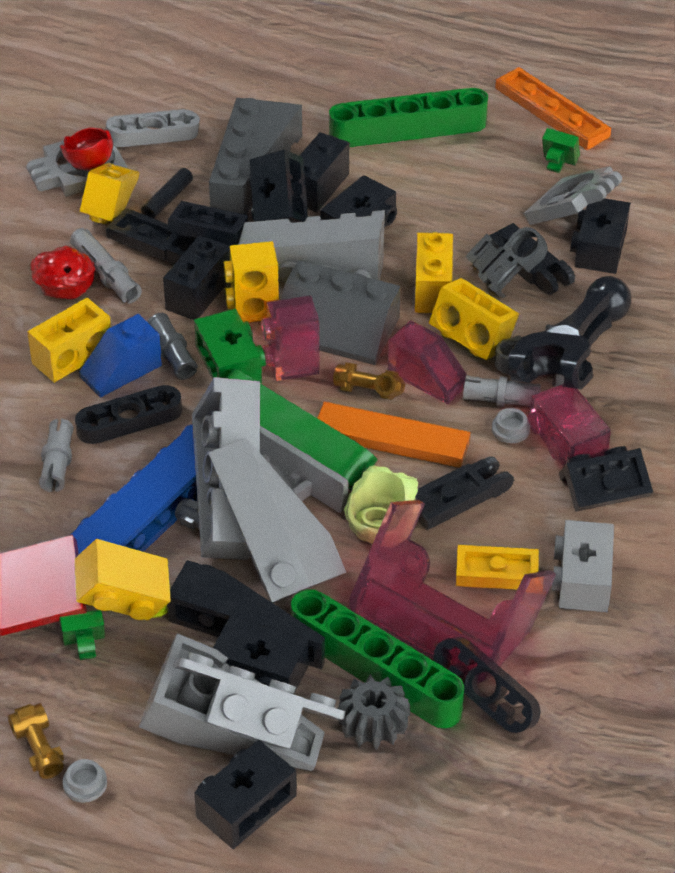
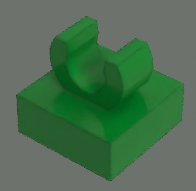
[542,128,580,173]
[60,610,105,661]

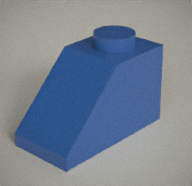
[79,314,162,398]

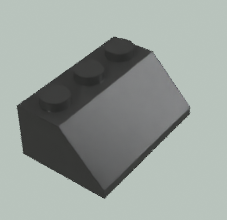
[272,260,401,365]

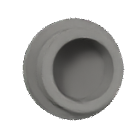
[492,408,530,443]
[63,759,107,803]

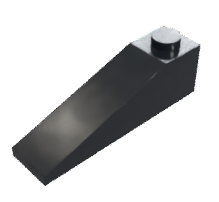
[167,560,325,670]

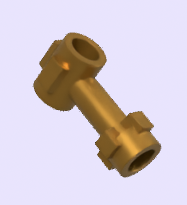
[333,362,406,400]
[7,703,64,779]

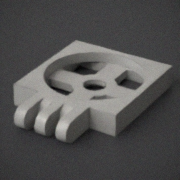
[26,141,128,197]
[523,166,622,225]

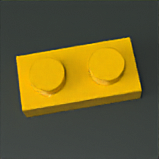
[456,545,539,591]

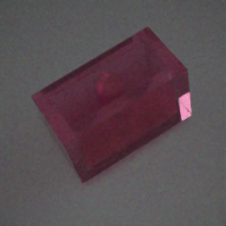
[262,295,320,381]
[527,384,611,466]

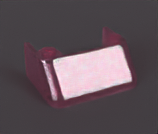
[349,500,556,684]

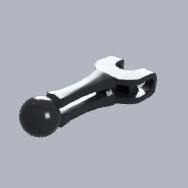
[509,276,632,390]

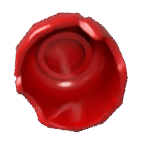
[60,127,113,171]

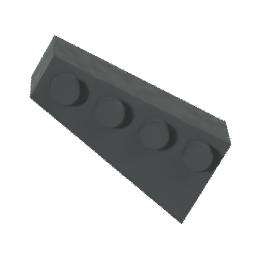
[209,98,302,215]

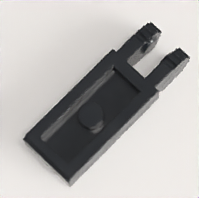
[106,208,196,267]
[489,223,576,295]
[415,456,515,530]

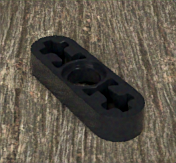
[75,385,182,444]
[433,636,541,733]

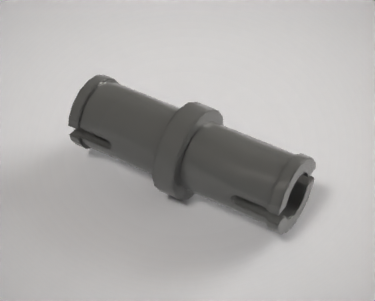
[148,313,198,380]

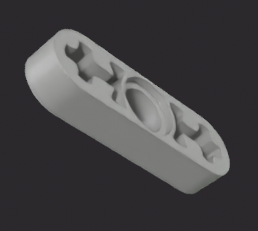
[106,109,200,147]

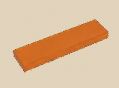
[495,67,611,150]
[317,401,471,468]

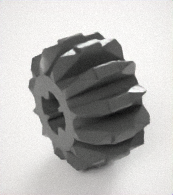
[337,674,410,750]

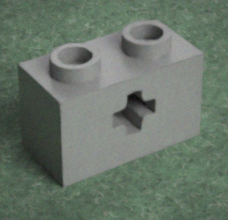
[552,520,614,612]

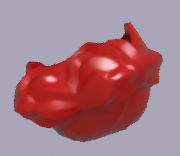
[30,246,97,300]

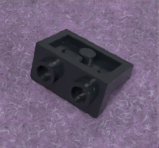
[167,201,248,246]
[559,446,653,512]

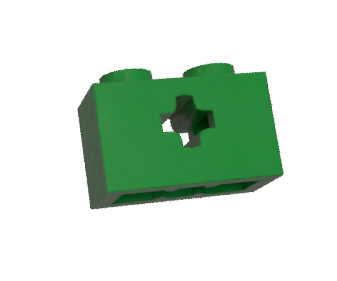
[194,308,266,383]

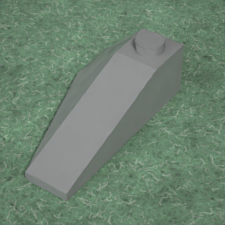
[208,438,346,603]
[139,633,325,771]

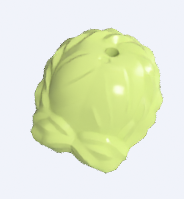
[344,465,418,545]

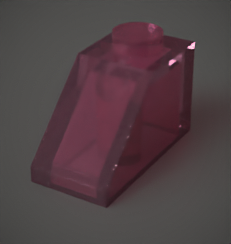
[388,320,467,404]

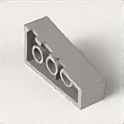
[238,210,385,282]
[192,377,260,560]

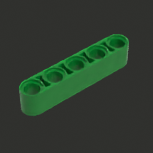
[329,88,488,147]
[227,368,378,491]
[291,589,464,728]

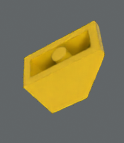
[79,163,140,224]

